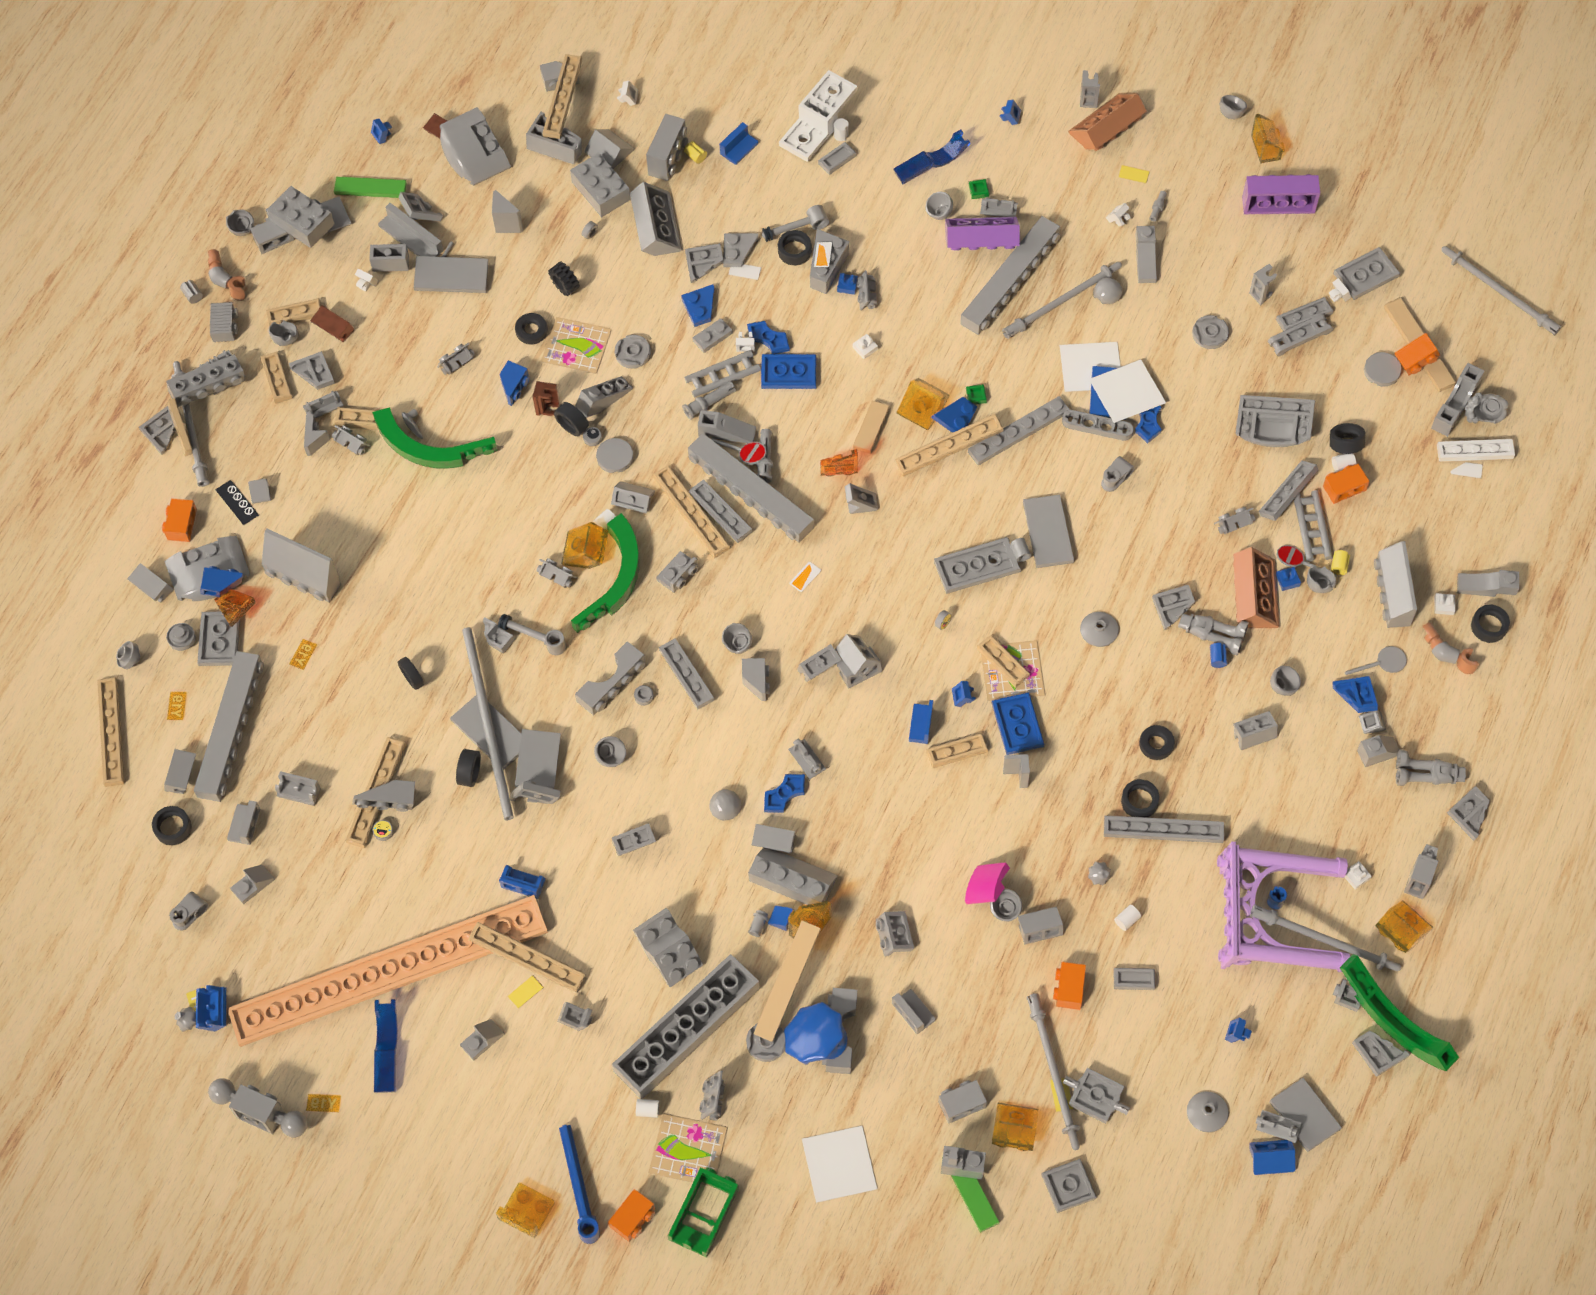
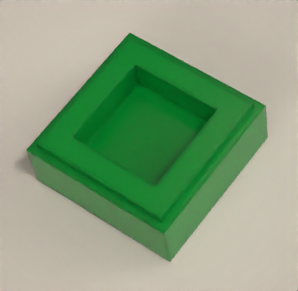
[968,179,989,199]
[966,384,987,405]

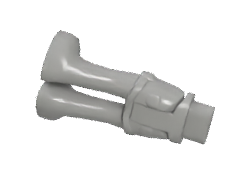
[1178,613,1249,656]
[1396,749,1466,786]

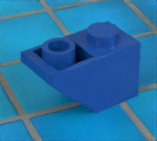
[499,360,530,406]
[200,566,243,597]

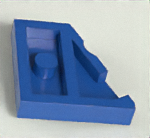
[681,284,715,327]
[931,397,977,433]
[1332,676,1378,713]

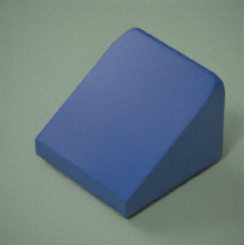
[768,906,794,931]

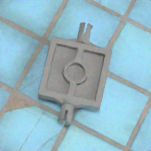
[1063,1068,1130,1124]

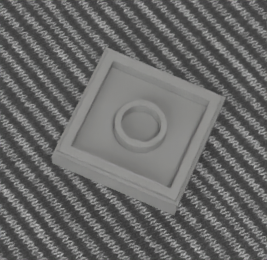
[1041,1159,1096,1213]

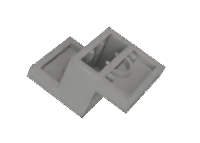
[633,908,703,987]

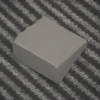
[248,479,271,504]
[1359,710,1386,734]

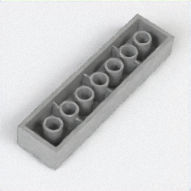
[612,954,760,1099]

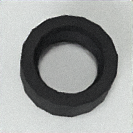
[778,230,812,266]
[554,402,589,437]
[1330,423,1366,454]
[1471,604,1510,643]
[456,749,481,787]
[1121,779,1160,818]
[151,806,192,846]

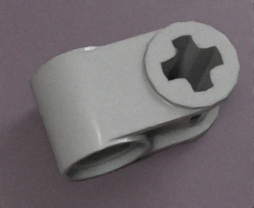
[1101,456,1135,492]
[169,891,208,931]

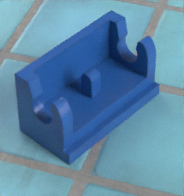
[499,865,546,899]
[196,985,227,1032]

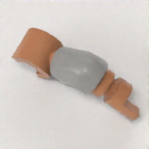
[208,249,245,300]
[1423,623,1480,674]

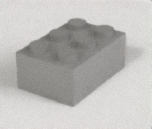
[646,114,688,181]
[570,153,630,217]
[267,186,334,248]

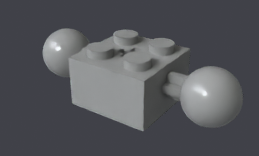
[208,1078,308,1138]

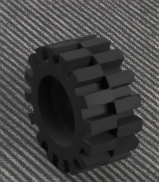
[548,261,580,296]

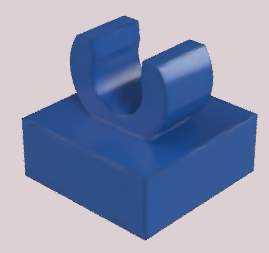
[999,99,1021,125]
[371,118,392,144]
[837,273,858,295]
[1276,567,1301,591]
[952,681,976,707]
[1225,1018,1252,1043]

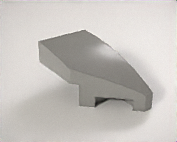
[483,617,515,653]

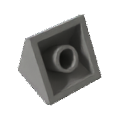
[585,129,634,169]
[492,190,523,233]

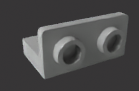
[656,551,698,593]
[876,911,914,956]

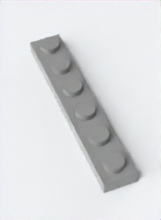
[968,396,1070,466]
[1104,816,1224,843]

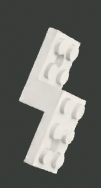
[779,70,857,162]

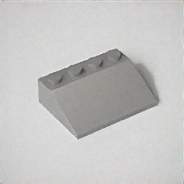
[262,528,341,603]

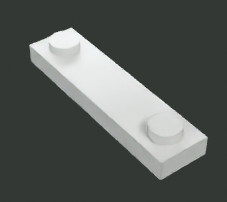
[1437,439,1515,462]

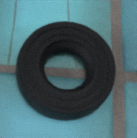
[515,313,548,345]
[397,657,424,690]
[1139,725,1175,760]

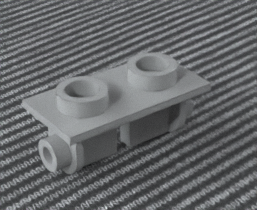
[980,197,1018,217]
[857,270,877,311]
[437,343,475,375]
[303,391,343,418]
[332,425,371,455]
[1214,506,1255,534]
[536,558,577,588]
[788,738,826,779]
[1256,1110,1302,1143]

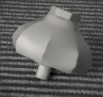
[1088,861,1111,886]
[175,1007,196,1032]

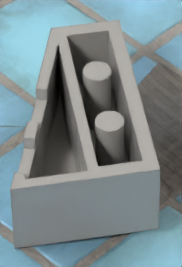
[526,111,582,165]
[810,229,849,294]

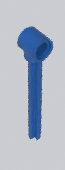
[559,1125,600,1244]

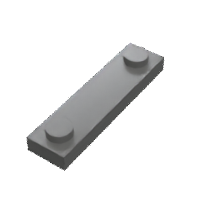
[1259,460,1318,521]
[689,479,752,543]
[659,638,714,710]

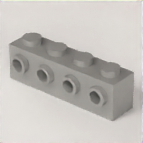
[166,354,245,407]

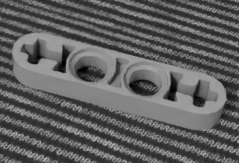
[1062,410,1133,441]

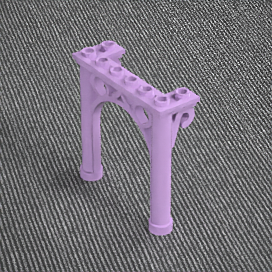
[1217,842,1350,973]

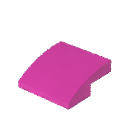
[965,862,1010,904]

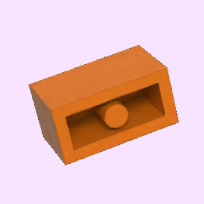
[1394,333,1440,376]
[1323,463,1370,504]
[162,498,197,542]
[1053,962,1086,1010]
[608,1189,655,1242]

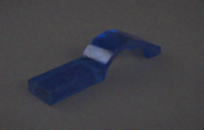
[893,129,970,185]
[374,999,398,1093]

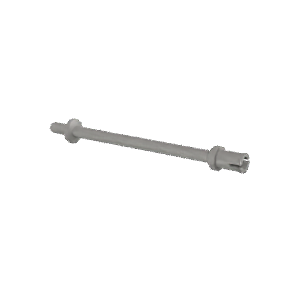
[1441,246,1562,336]
[1002,262,1122,339]
[171,361,209,487]
[1250,904,1401,971]
[1026,993,1080,1150]

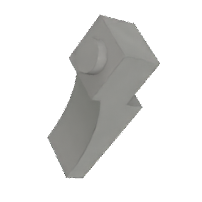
[1135,226,1157,283]
[1457,570,1519,597]

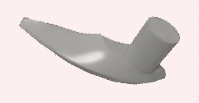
[402,409,423,439]

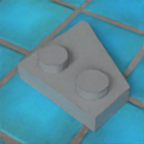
[398,192,443,222]
[723,233,758,267]
[685,244,723,283]
[289,351,335,390]
[139,406,176,455]
[1152,585,1195,630]
[510,781,560,804]
[1447,786,1490,841]
[1352,1031,1410,1077]

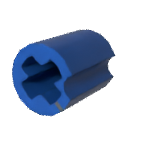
[1210,643,1227,668]
[1267,886,1287,910]

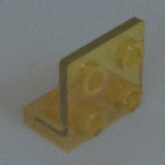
[496,1183,555,1239]

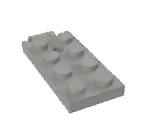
[934,537,1031,594]

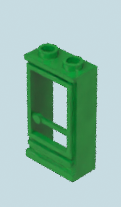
[668,1167,739,1258]

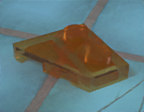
[820,449,858,477]
[214,589,256,627]

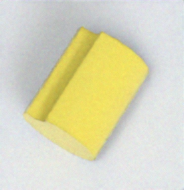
[684,141,707,164]
[1331,550,1350,575]

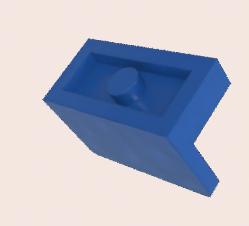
[719,122,758,165]
[909,700,933,744]
[1249,1140,1295,1175]

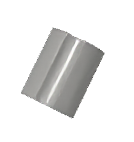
[180,280,203,304]

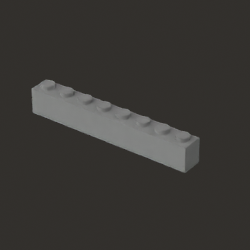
[960,216,1060,335]
[688,433,814,543]
[194,651,264,802]

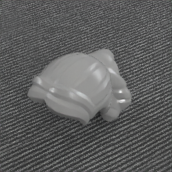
[1465,392,1509,424]

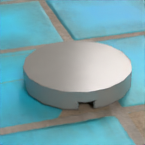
[1192,315,1229,349]
[614,335,651,369]
[1364,352,1402,387]
[596,438,633,473]
[746,1023,785,1062]

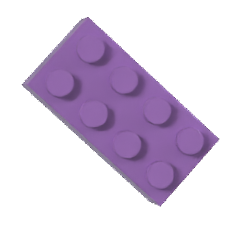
[1242,174,1320,214]
[945,217,1020,250]

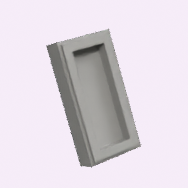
[818,142,856,175]
[1113,968,1155,990]

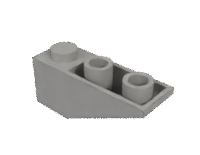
[575,376,633,418]
[698,410,756,443]
[352,780,415,812]

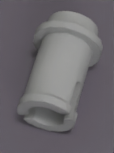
[748,910,768,937]

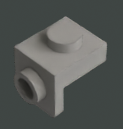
[1333,979,1360,1012]
[557,1002,592,1031]

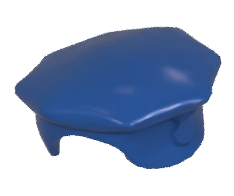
[784,1002,848,1065]

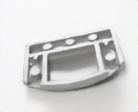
[440,107,511,186]
[1235,395,1315,447]
[165,536,250,601]

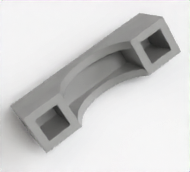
[1431,363,1484,437]
[575,641,645,716]
[822,988,857,1074]

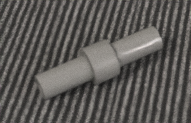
[1149,191,1167,222]

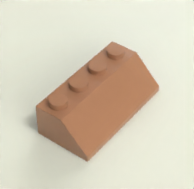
[1068,93,1147,151]
[1233,547,1279,628]

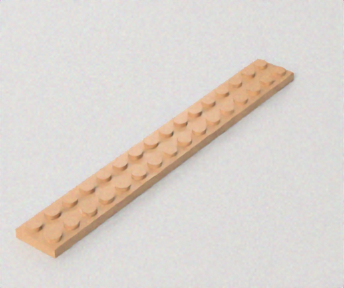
[227,895,548,1047]

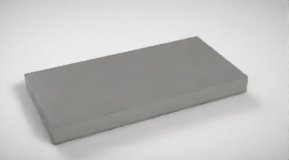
[414,256,488,293]
[1023,495,1074,568]
[450,695,521,770]

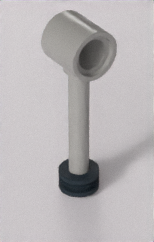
[762,205,829,242]
[498,614,566,656]

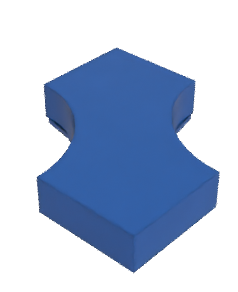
[747,321,790,354]
[1135,406,1162,444]
[764,774,805,813]

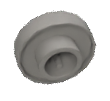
[166,623,196,651]
[116,641,140,670]

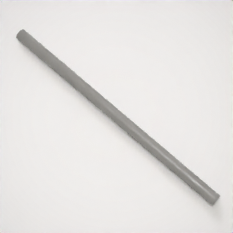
[462,627,514,821]

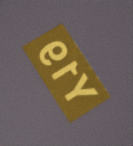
[289,639,317,670]
[167,692,187,720]
[306,1094,341,1113]

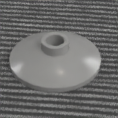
[1080,612,1119,647]
[1187,1091,1228,1132]

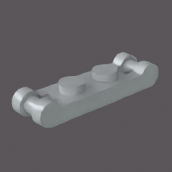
[1268,314,1333,356]

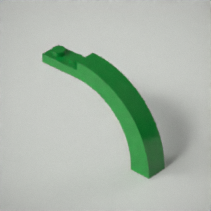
[372,407,497,469]
[571,513,639,633]
[1340,954,1460,1071]

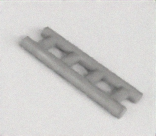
[684,350,761,398]
[1294,490,1333,562]

